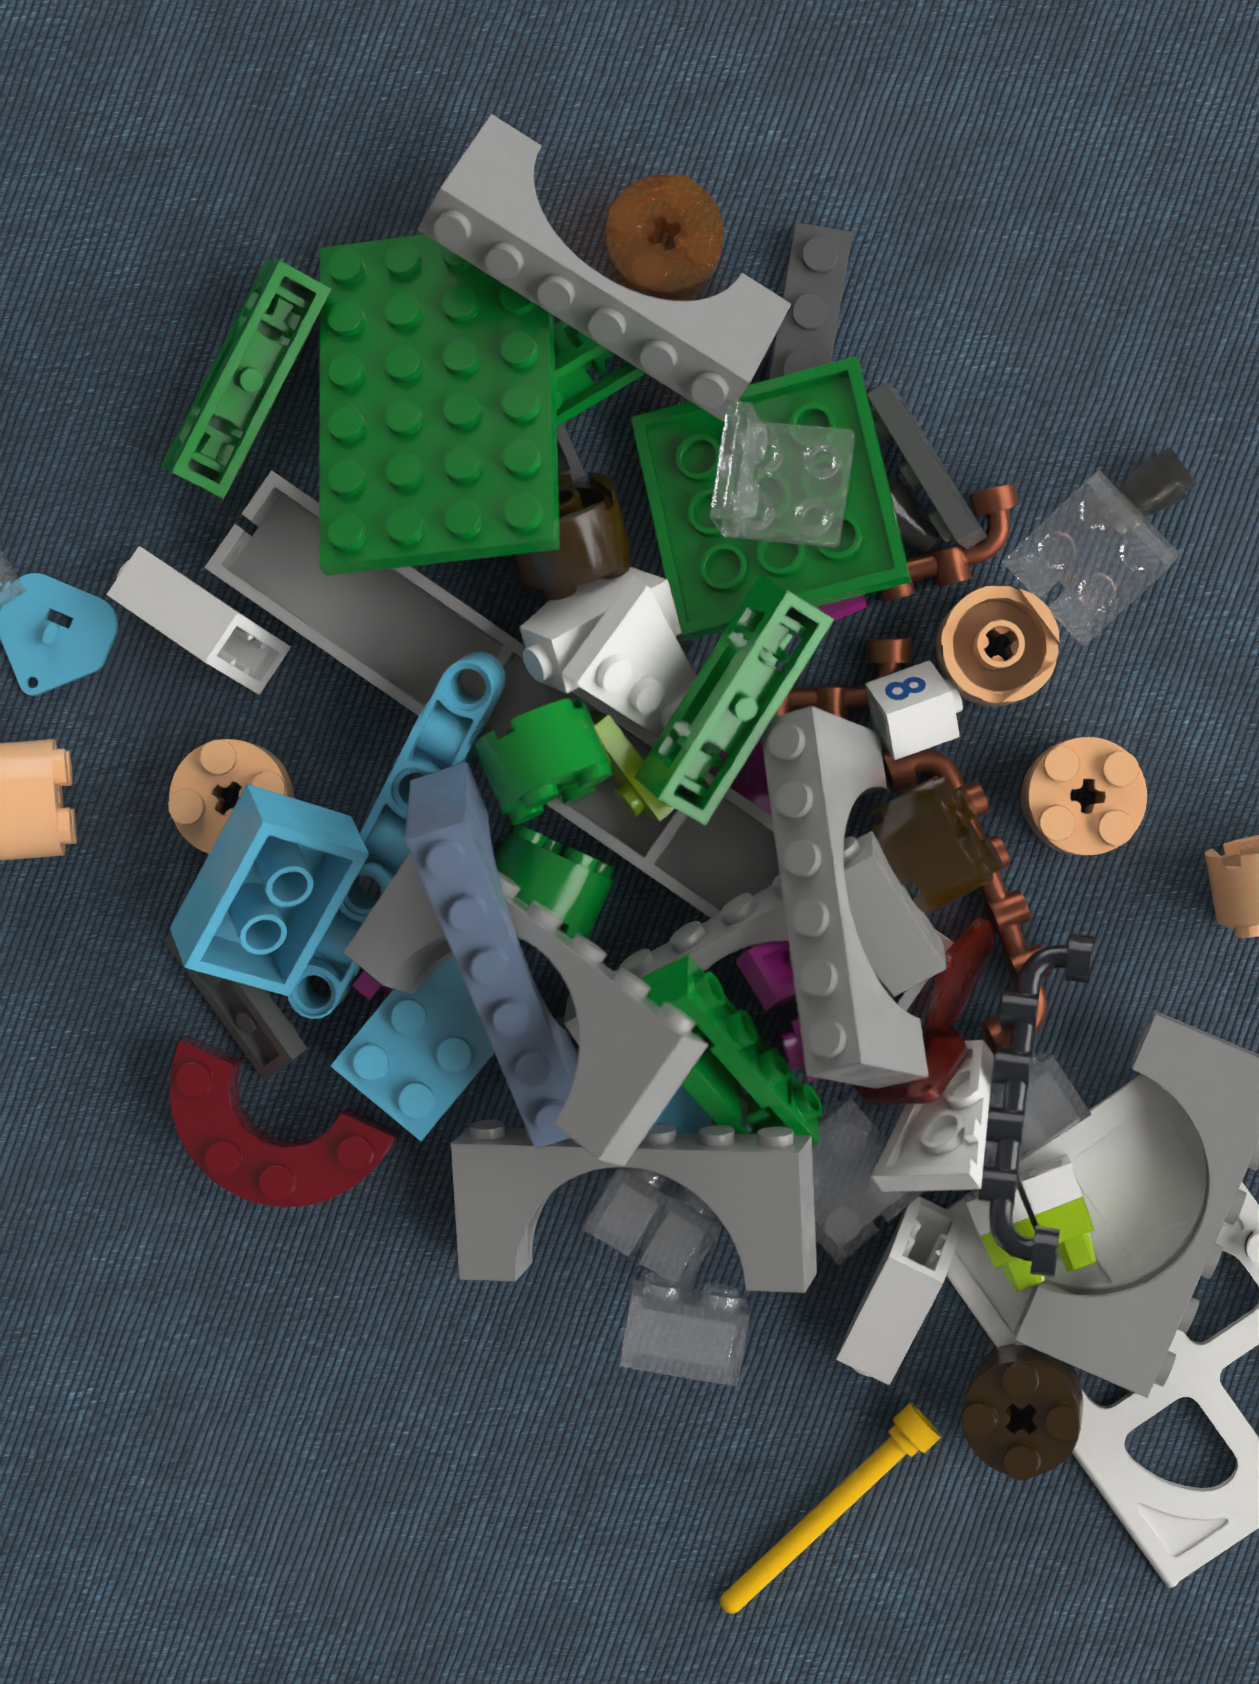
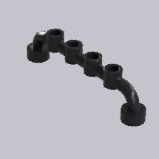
[978,934,1094,1277]

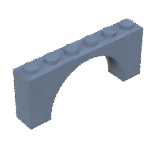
[405,762,579,1149]

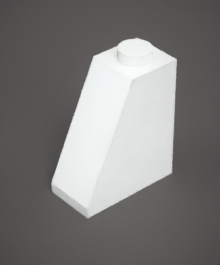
[107,546,291,695]
[520,567,682,693]
[836,1194,966,1385]

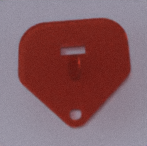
[927,917,995,1031]
[852,1024,968,1105]

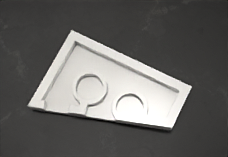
[562,574,696,737]
[871,1040,994,1192]

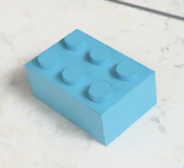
[170,784,369,997]
[331,956,495,1141]

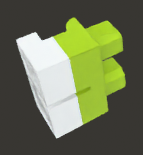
[964,1155,1096,1292]

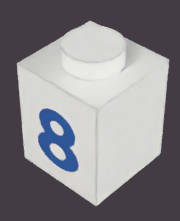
[865,660,963,760]

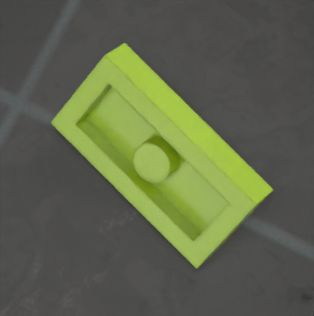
[589,711,676,821]

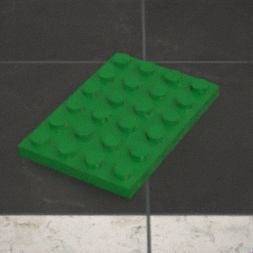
[319,218,560,576]

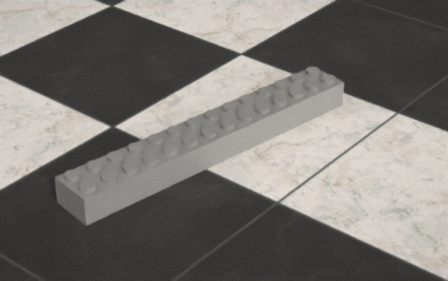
[204,470,954,1011]

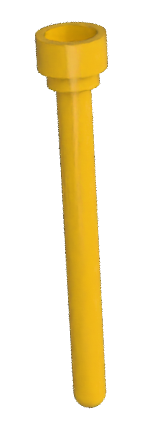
[720,1403,942,1614]

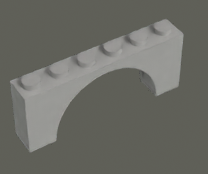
[418,114,791,421]
[761,706,928,1089]
[564,831,946,1045]
[343,853,708,1166]
[1015,1010,1259,1398]
[451,1120,817,1293]

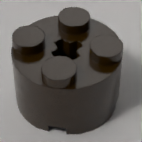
[511,472,630,600]
[872,776,1003,914]
[961,1344,1084,1480]

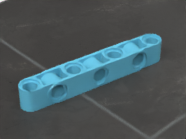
[288,652,506,1019]

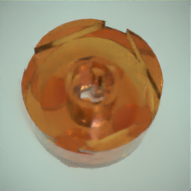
[606,174,724,301]

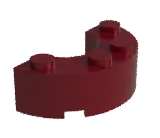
[169,1037,400,1207]

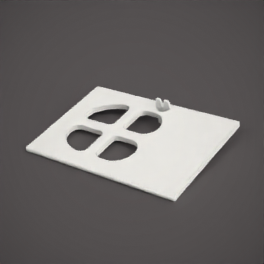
[946,1074,1259,1588]

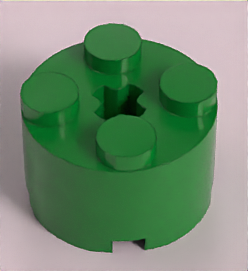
[473,698,613,825]
[495,824,614,939]

